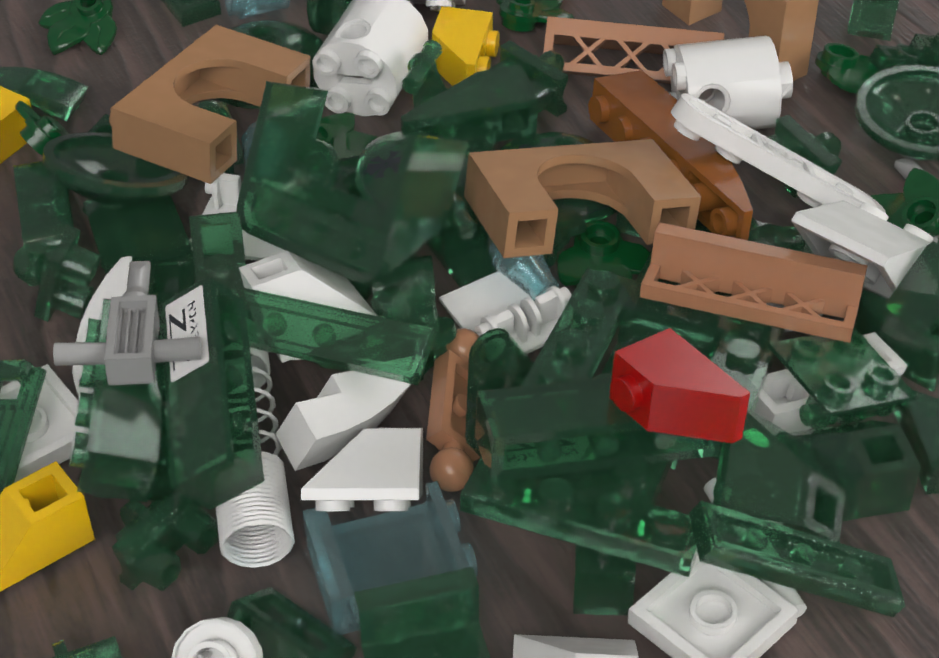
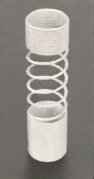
[201,318,295,568]

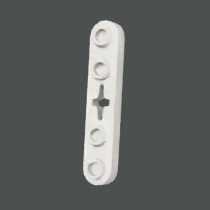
[671,93,886,213]

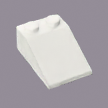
[791,200,939,310]

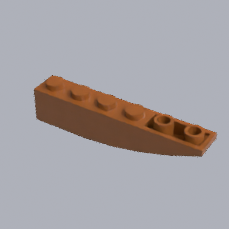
[588,70,753,240]

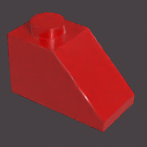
[609,328,750,443]

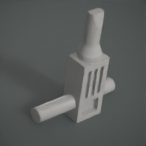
[53,261,202,385]

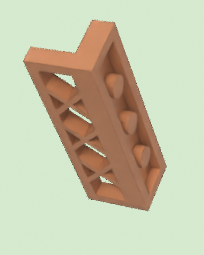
[541,16,724,84]
[640,222,868,343]

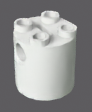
[312,0,428,117]
[663,35,793,130]

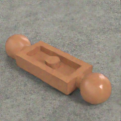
[426,328,487,492]

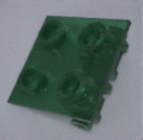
[768,328,917,430]

